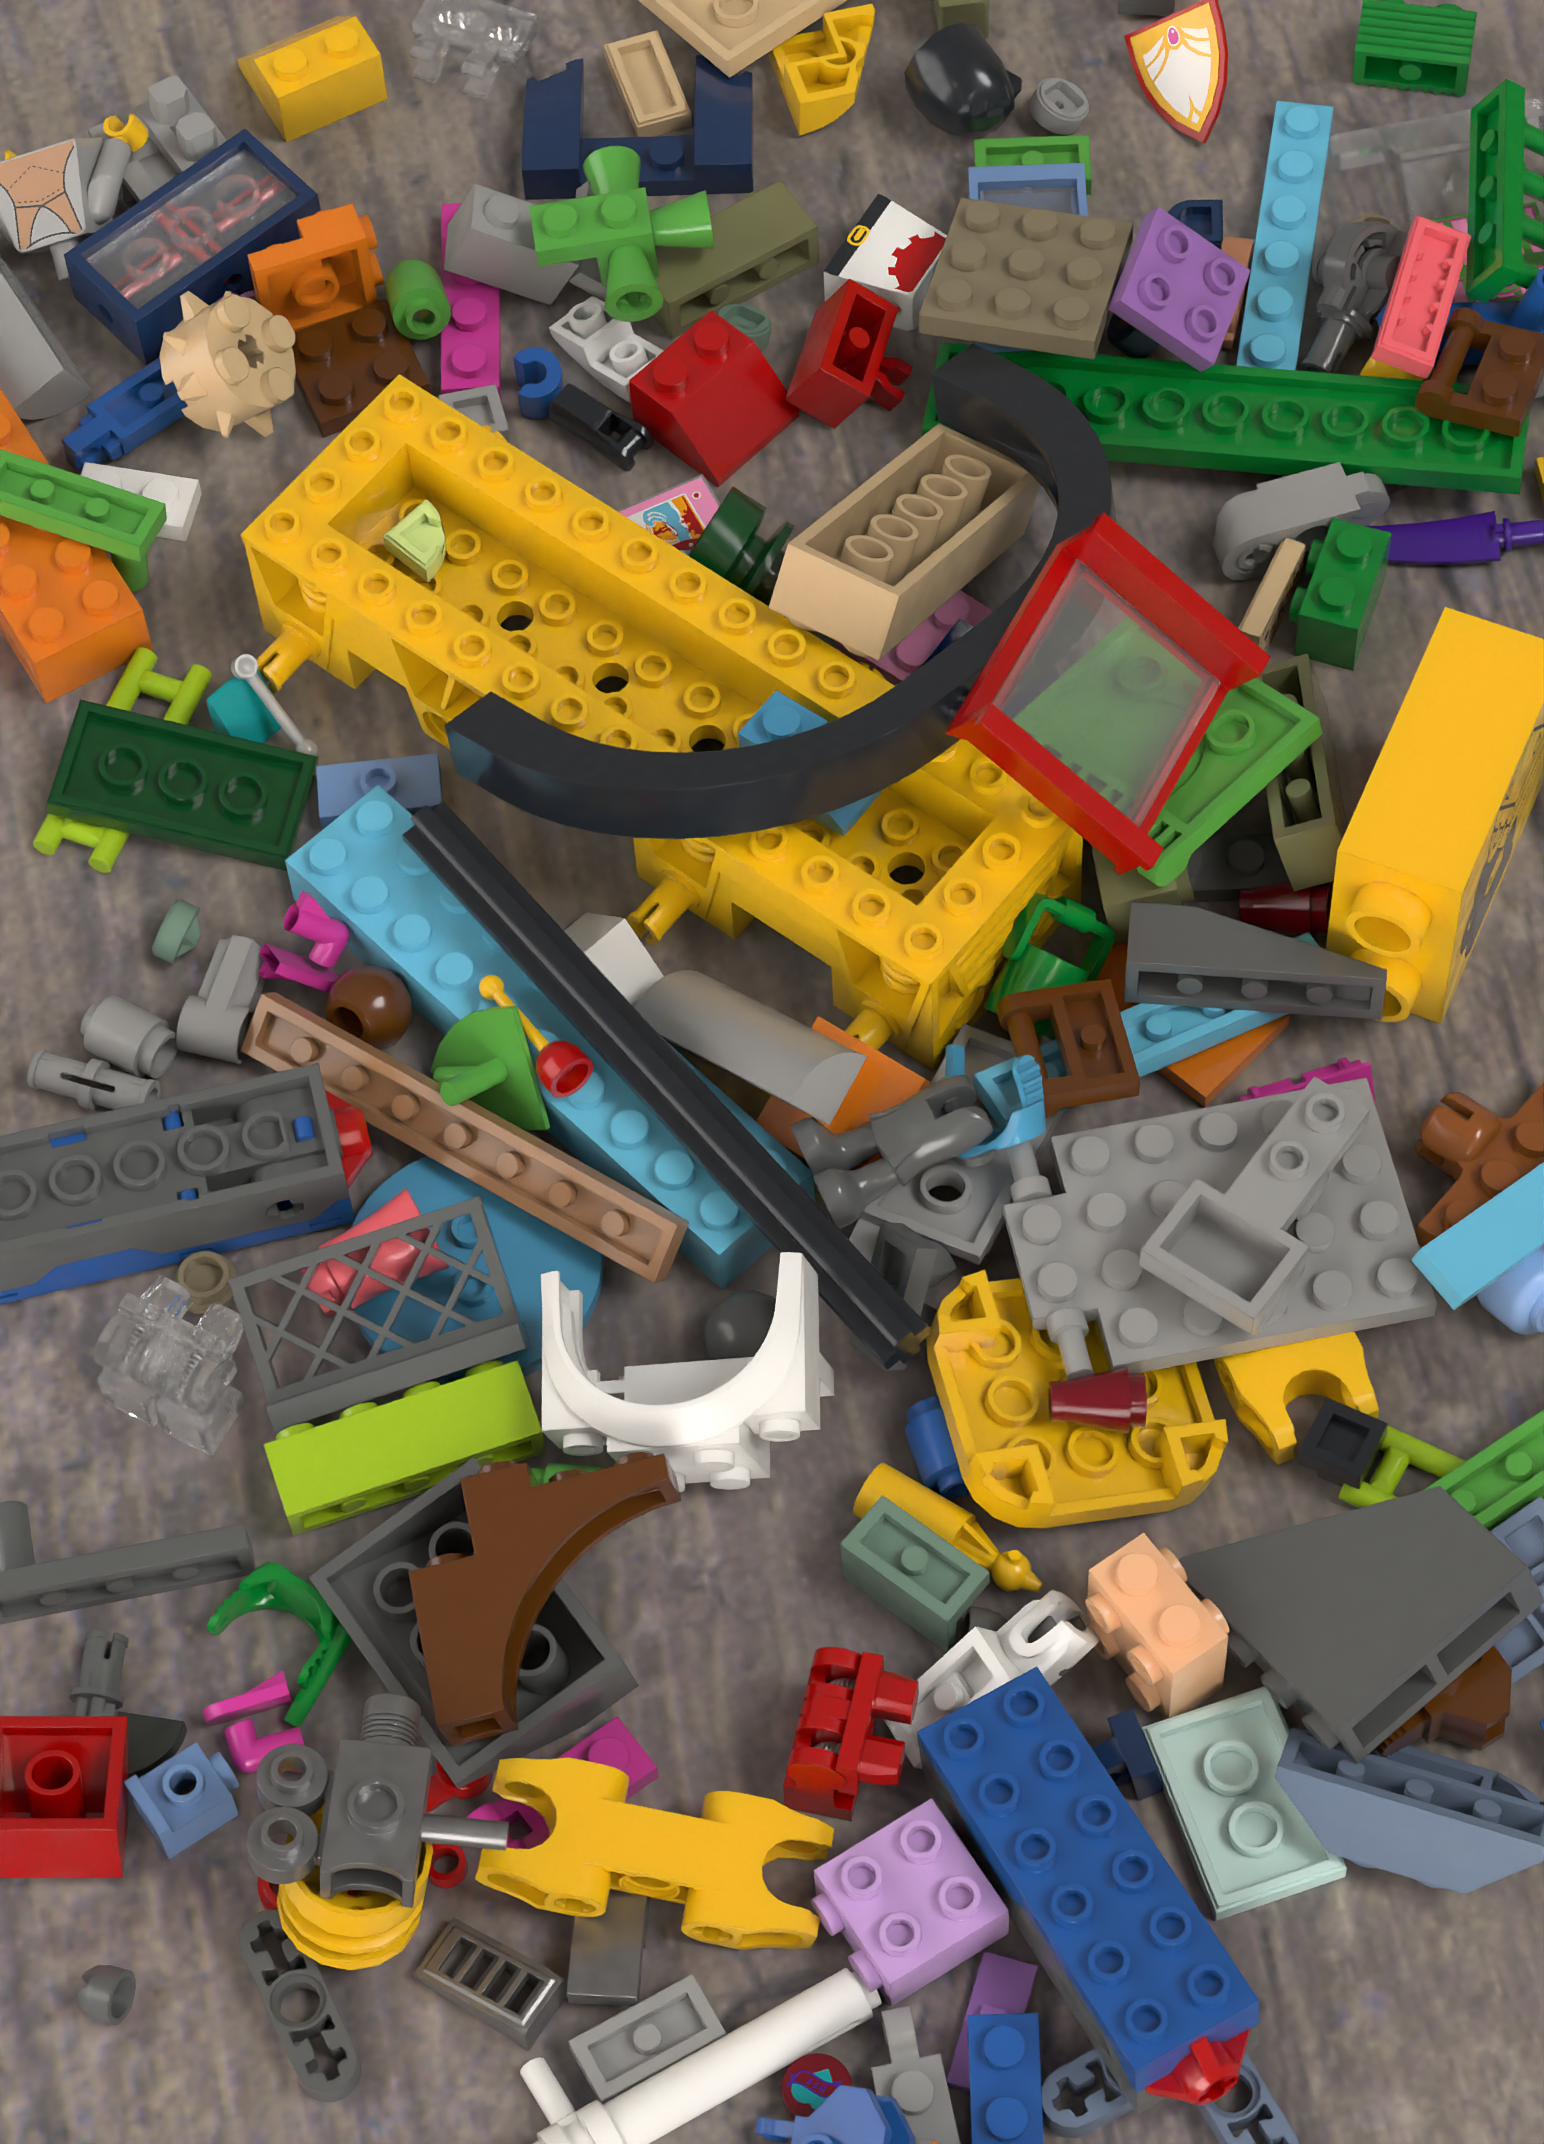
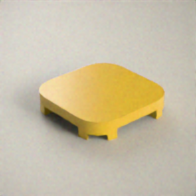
[926,1270,1228,1529]

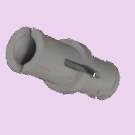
[27,1049,161,1110]

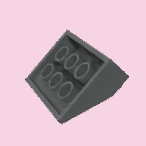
[309,1457,639,1789]

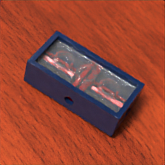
[64,129,321,365]

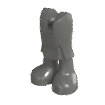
[790,1075,993,1229]

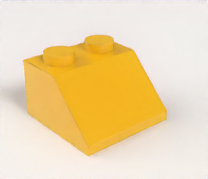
[237,16,388,143]

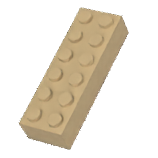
[769,424,1040,661]

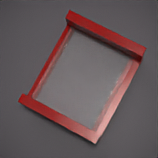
[945,512,1271,875]

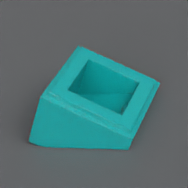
[206,669,282,743]

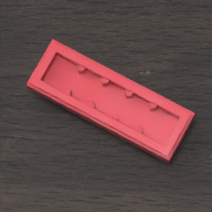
[1371,215,1471,379]

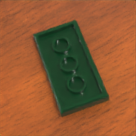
[47,699,318,871]

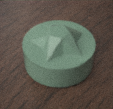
[715,304,772,351]
[152,899,202,964]

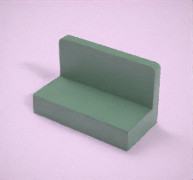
[840,1495,990,1652]

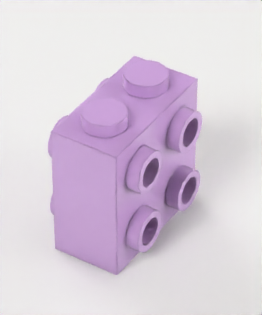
[810,1798,1009,2007]

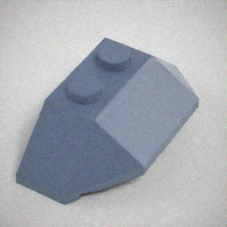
[1275,1728,1544,1894]

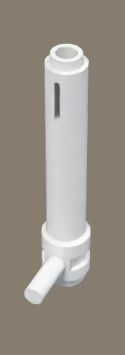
[520,1968,882,2144]

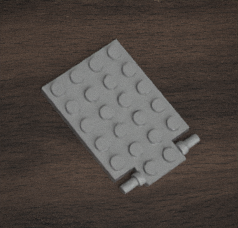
[1002,1077,1437,1380]

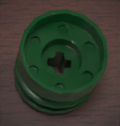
[688,487,794,617]

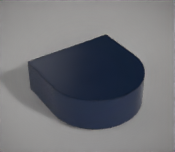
[1168,200,1223,250]

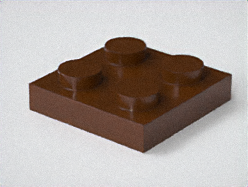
[292,299,431,438]

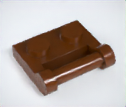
[1415,307,1544,437]
[996,978,1140,1118]

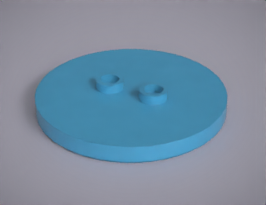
[350,1156,604,1385]

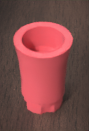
[301,1188,450,1318]

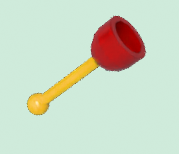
[479,975,593,1098]

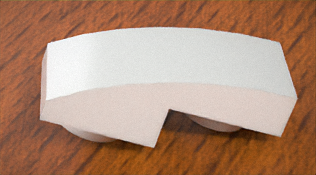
[549,296,664,404]

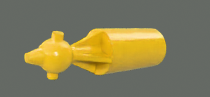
[853,1462,1043,1592]

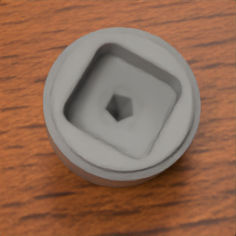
[1029,78,1089,135]

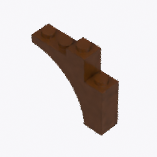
[408,1452,681,1746]

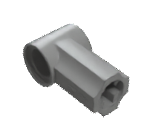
[176,935,266,1064]

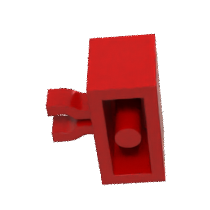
[785,279,913,429]

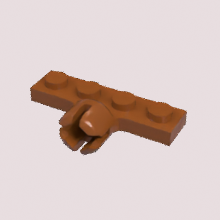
[1415,1083,1544,1247]

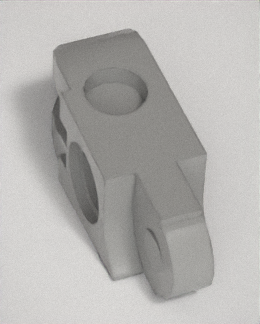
[1212,462,1390,580]

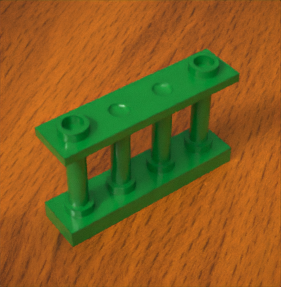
[1466,79,1544,304]

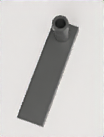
[0,1501,256,1624]

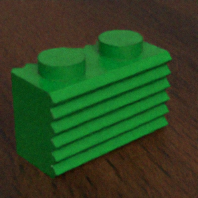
[1352,0,1477,97]

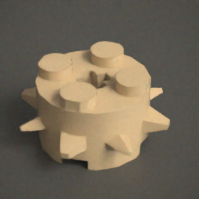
[159,291,296,438]

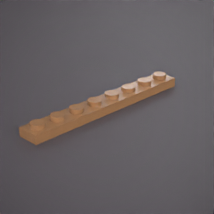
[240,992,689,1283]

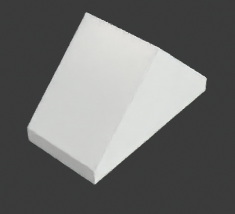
[565,913,664,1007]

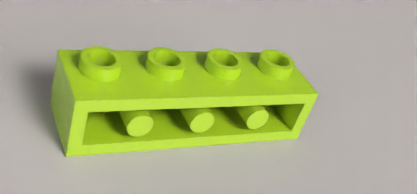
[263,1360,546,1537]

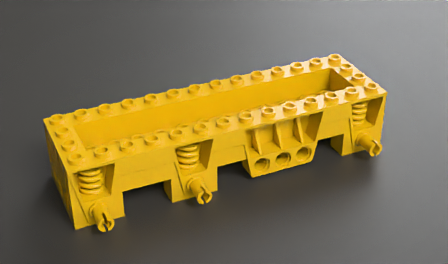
[240,374,1083,1071]

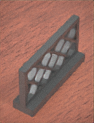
[228,1196,532,1431]

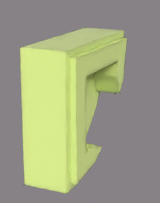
[383,499,446,582]

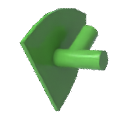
[430,1006,550,1130]

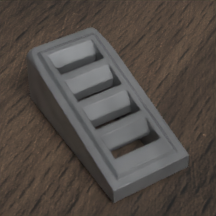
[413,1917,567,2051]

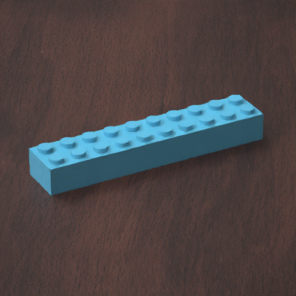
[285,785,815,1290]

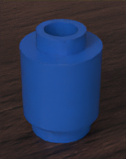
[904,1395,970,1499]

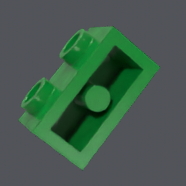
[1288,518,1392,671]

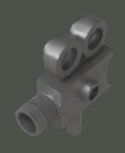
[246,1693,509,1908]

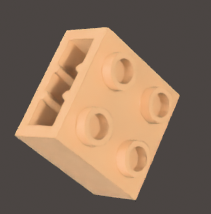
[1085,1533,1230,1720]

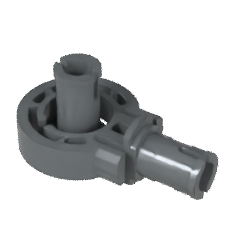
[1301,222,1408,374]

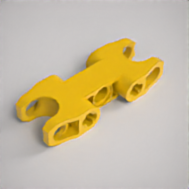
[1214,1332,1379,1465]
[475,1757,834,1950]

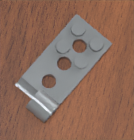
[850,1024,1065,1265]

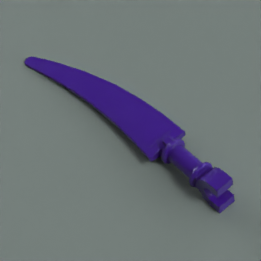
[1366,511,1544,565]

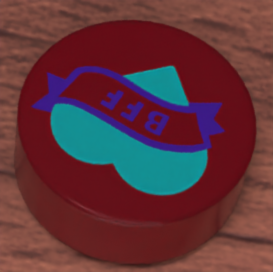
[782,2053,853,2121]

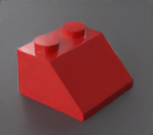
[629,310,799,487]
[0,1716,128,1878]

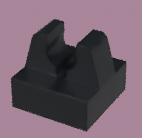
[1298,1397,1388,1489]

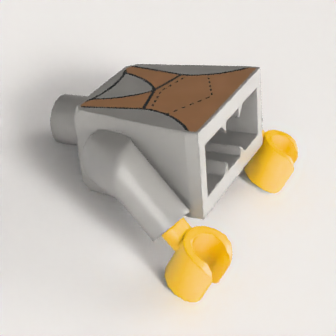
[0,113,148,281]

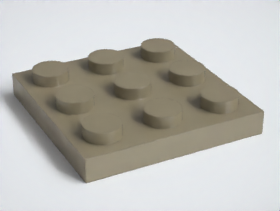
[918,198,1133,360]

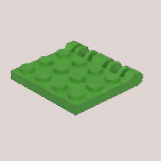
[1012,617,1323,887]

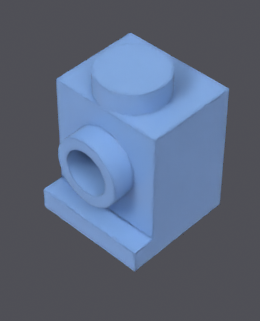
[124,1742,240,1859]

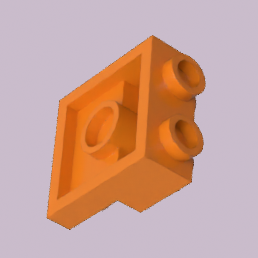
[247,203,384,332]

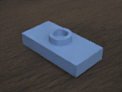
[316,753,443,829]

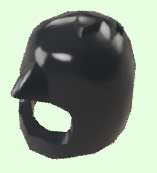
[904,22,1022,138]

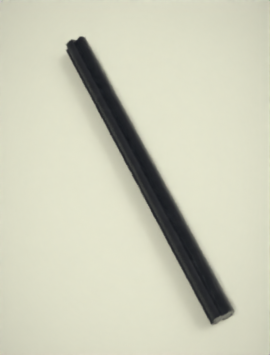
[402,802,931,1370]

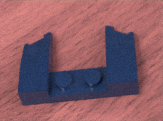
[522,55,754,200]

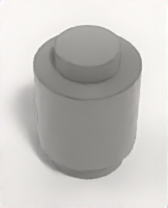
[81,995,178,1079]

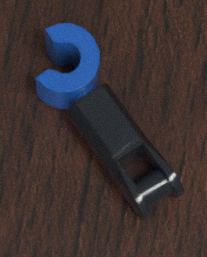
[513,347,654,471]

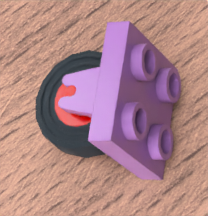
[1107,206,1251,372]

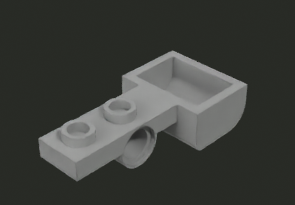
[1139,1076,1370,1336]

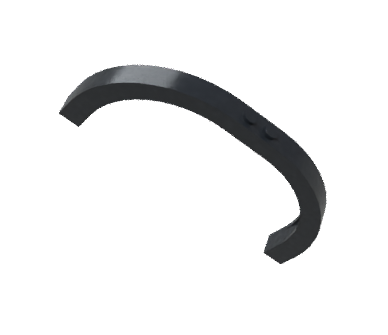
[445,343,1116,839]

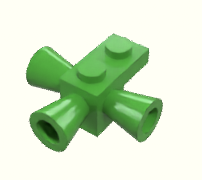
[529,146,715,322]

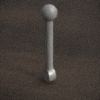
[231,654,318,756]

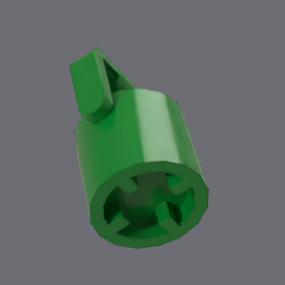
[983,893,1115,1040]

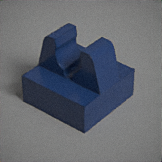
[1092,1708,1164,1801]

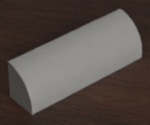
[0,252,92,420]
[635,970,867,1125]

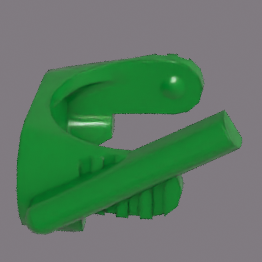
[207,1561,352,1728]

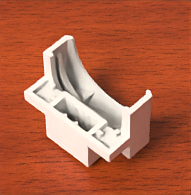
[541,1252,834,1492]

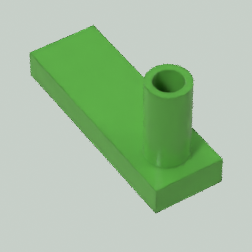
[0,449,167,592]

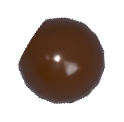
[326,964,413,1050]

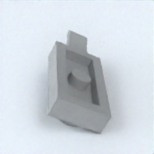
[871,2006,960,2144]

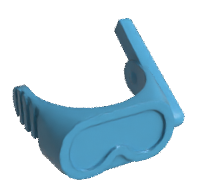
[939,1044,1046,1159]

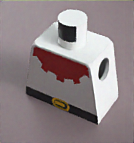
[823,194,947,331]

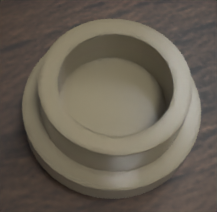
[173,1251,238,1315]

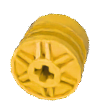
[277,1802,433,1970]

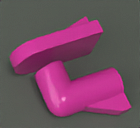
[259,890,350,993]
[202,1670,305,1774]

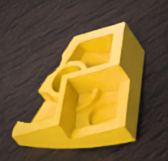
[768,4,875,136]

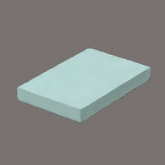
[1142,1686,1347,1921]

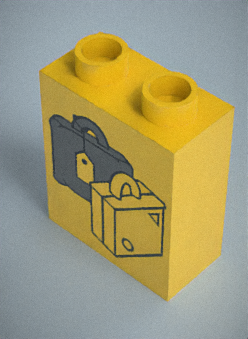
[1326,607,1544,1024]

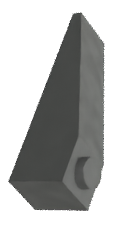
[1124,902,1387,1020]

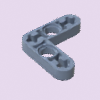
[1041,2048,1300,2144]

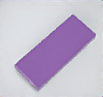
[946,1951,1038,2093]

